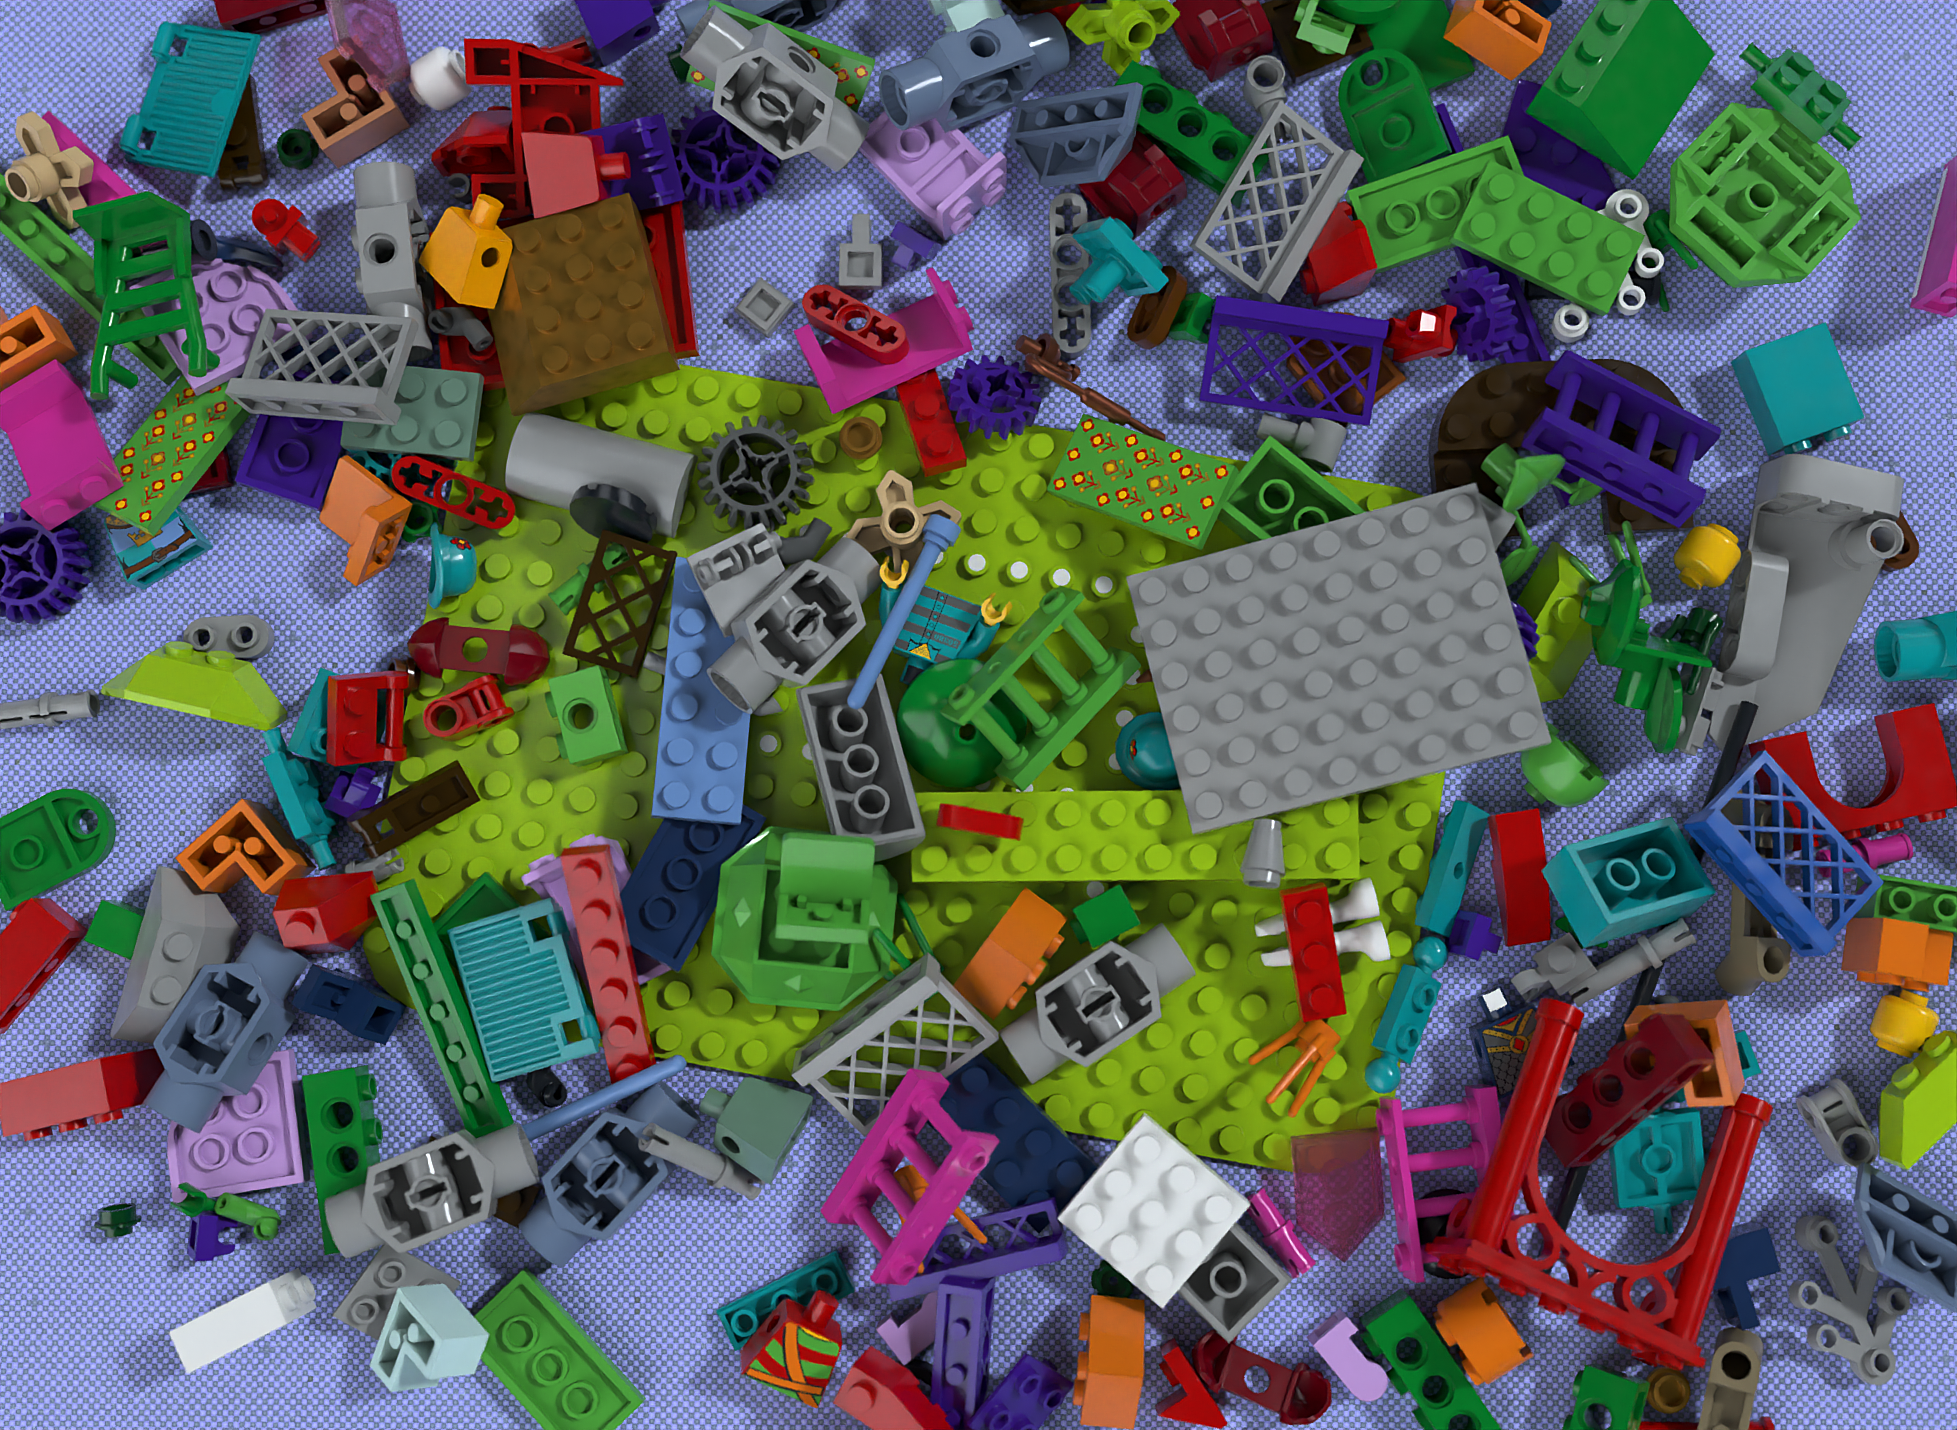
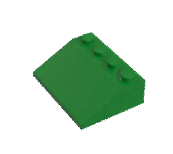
[1526,0,1715,180]

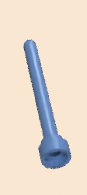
[847,514,961,709]
[520,1055,686,1142]

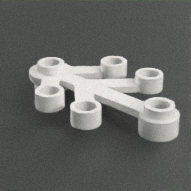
[1551,189,1664,343]

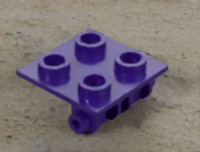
[579,113,686,211]
[967,1353,1074,1430]

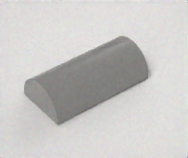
[505,411,698,539]
[796,674,926,862]
[1177,1222,1292,1343]

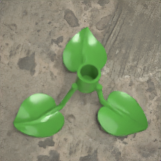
[1481,443,1624,588]

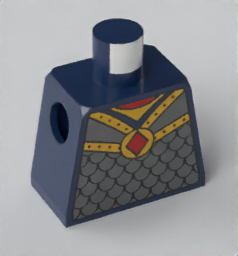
[1469,986,1575,1100]

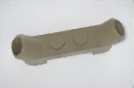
[1714,790,1793,996]
[1698,1327,1764,1430]

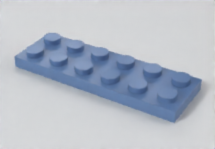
[651,557,750,825]

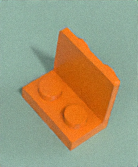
[319,455,413,586]

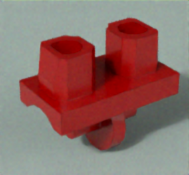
[252,198,322,263]
[1383,304,1458,364]

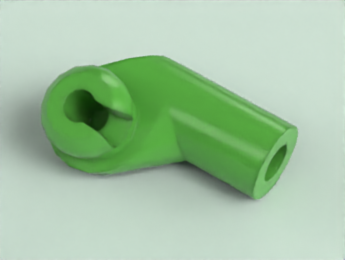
[215,1192,282,1241]

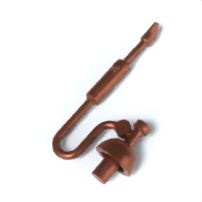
[1015,333,1166,442]

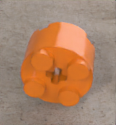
[1432,1277,1534,1386]

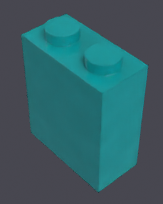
[1731,322,1865,456]

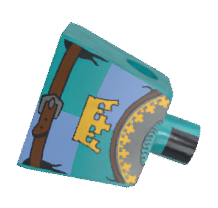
[104,505,214,590]

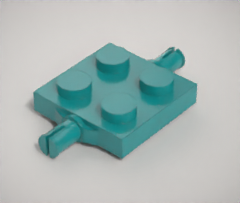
[261,727,340,871]
[1609,1105,1705,1234]

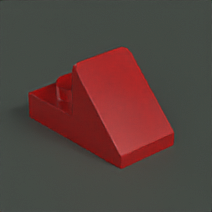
[1155,1338,1228,1429]

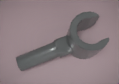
[448,171,509,204]

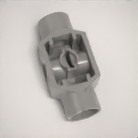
[680,5,870,172]
[351,161,436,363]
[707,537,883,714]
[998,923,1196,1084]
[325,1122,540,1259]

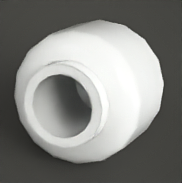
[408,46,472,111]

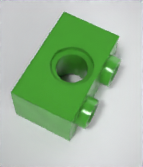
[545,665,629,767]

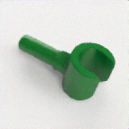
[170,1182,216,1217]

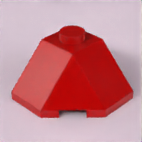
[432,106,515,177]
[1299,201,1378,307]
[272,871,379,955]

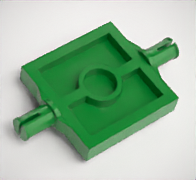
[1739,42,1862,151]

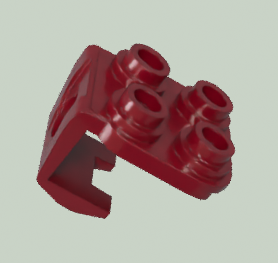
[1171,0,1273,83]
[1077,131,1187,240]

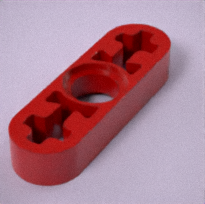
[802,284,910,365]
[391,455,516,529]

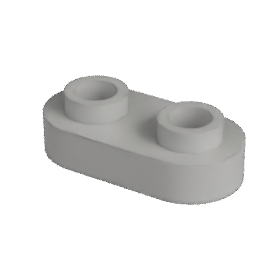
[183,615,275,660]

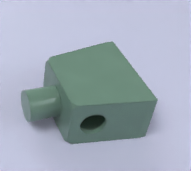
[699,1077,814,1185]

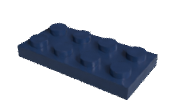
[620,804,766,973]
[926,1051,1099,1233]

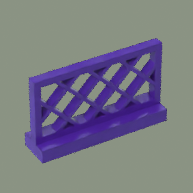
[1198,295,1389,427]

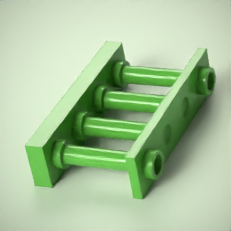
[940,586,1142,792]

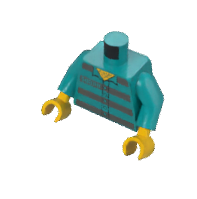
[878,556,1012,685]

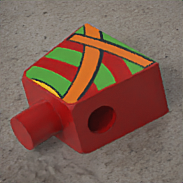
[740,1290,843,1409]

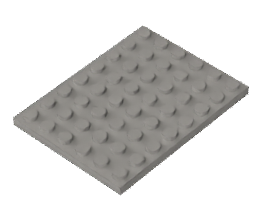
[1126,483,1552,835]

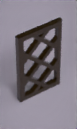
[562,529,678,679]

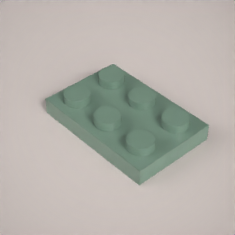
[340,361,484,462]

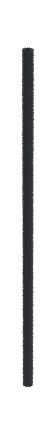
[1537,701,1759,1275]

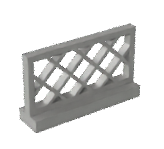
[1189,100,1364,304]
[225,309,419,425]
[791,953,998,1137]

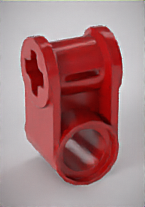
[423,674,515,742]

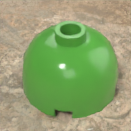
[1520,722,1610,808]

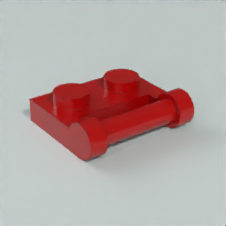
[327,671,409,766]

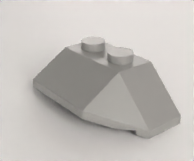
[110,865,240,1044]

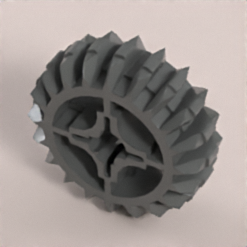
[697,415,815,531]

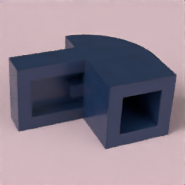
[291,964,407,1045]
[1712,1221,1781,1331]

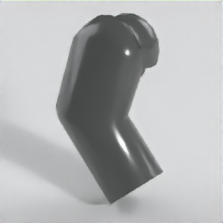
[428,307,493,351]
[777,517,832,565]

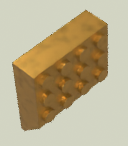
[487,193,680,417]

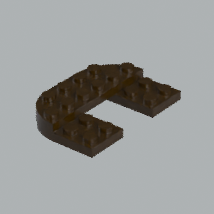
[1428,359,1694,540]

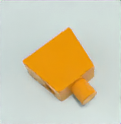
[418,194,513,309]

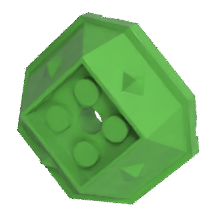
[1669,102,1861,288]
[711,826,898,1011]

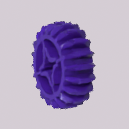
[671,99,781,215]
[0,509,93,625]

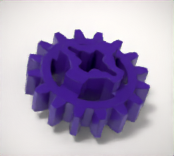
[1439,266,1518,362]
[947,355,1042,440]

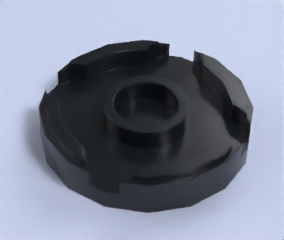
[569,484,657,546]

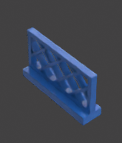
[1682,750,1884,957]

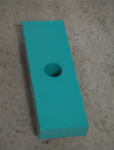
[1415,799,1490,938]
[716,1249,856,1351]

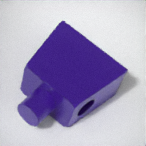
[575,0,672,67]

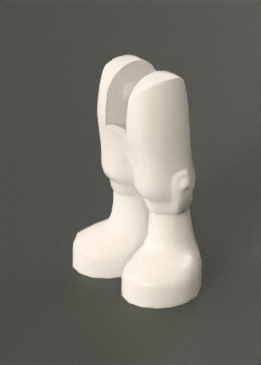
[1255,877,1390,967]

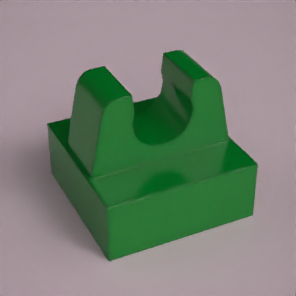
[1168,292,1214,344]

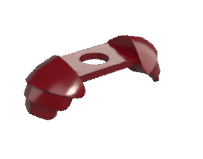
[407,617,550,686]
[1191,1329,1332,1425]

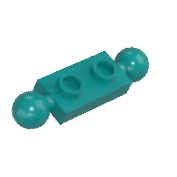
[1365,936,1448,1094]

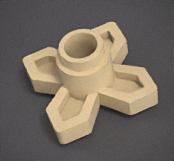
[5,111,94,230]
[846,470,962,581]

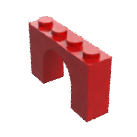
[1748,703,1957,851]

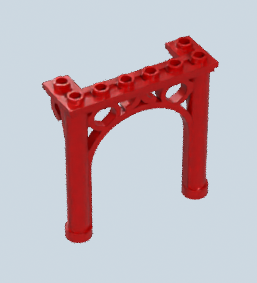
[1424,998,1773,1371]

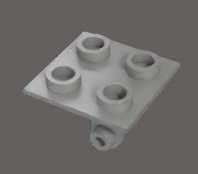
[686,522,786,638]
[332,1243,461,1341]

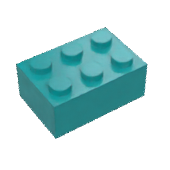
[1541,816,1717,948]

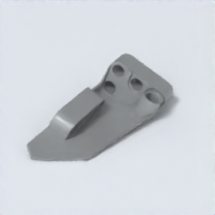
[1707,454,1905,752]

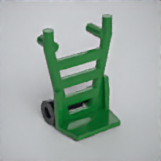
[73,191,220,400]

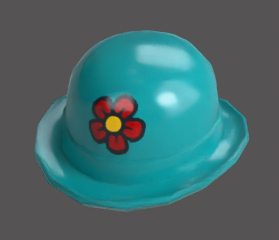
[428,522,477,609]
[1115,712,1181,791]

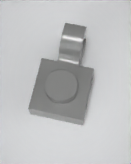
[839,214,883,290]
[1511,932,1597,1003]

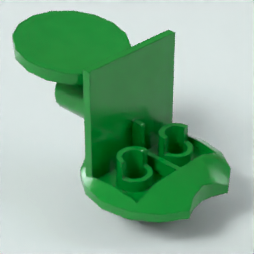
[1579,559,1713,755]

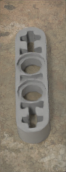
[1049,192,1091,359]

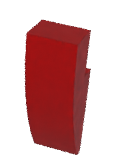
[1487,808,1551,947]

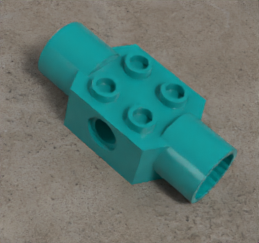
[1874,611,1957,682]

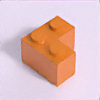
[1443,0,1552,81]
[0,305,78,392]
[175,799,317,896]
[953,887,1068,1020]
[1841,918,1954,993]
[1624,999,1745,1107]
[1072,1295,1145,1430]

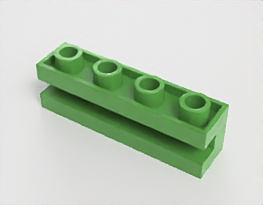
[1852,874,1957,936]

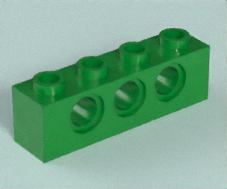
[1114,59,1270,208]
[302,1065,383,1255]
[1358,1288,1502,1430]
[1562,1364,1650,1430]

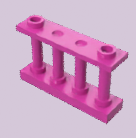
[820,1068,999,1286]
[1376,1084,1519,1283]

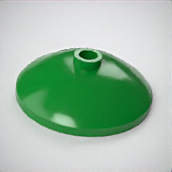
[896,658,1027,788]

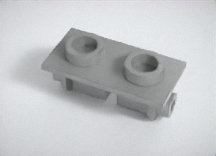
[1674,663,1725,756]

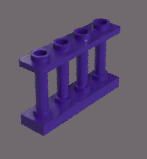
[1521,350,1722,528]

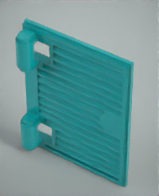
[118,21,262,178]
[447,897,601,1083]

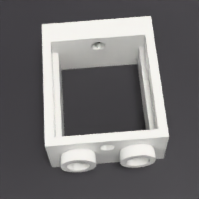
[169,1268,317,1374]

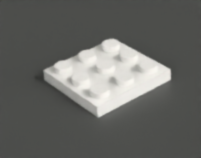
[1057,1113,1250,1309]

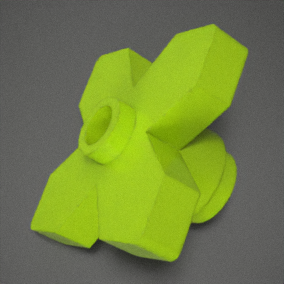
[1066,0,1180,76]

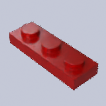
[894,368,967,477]
[1279,882,1347,1023]

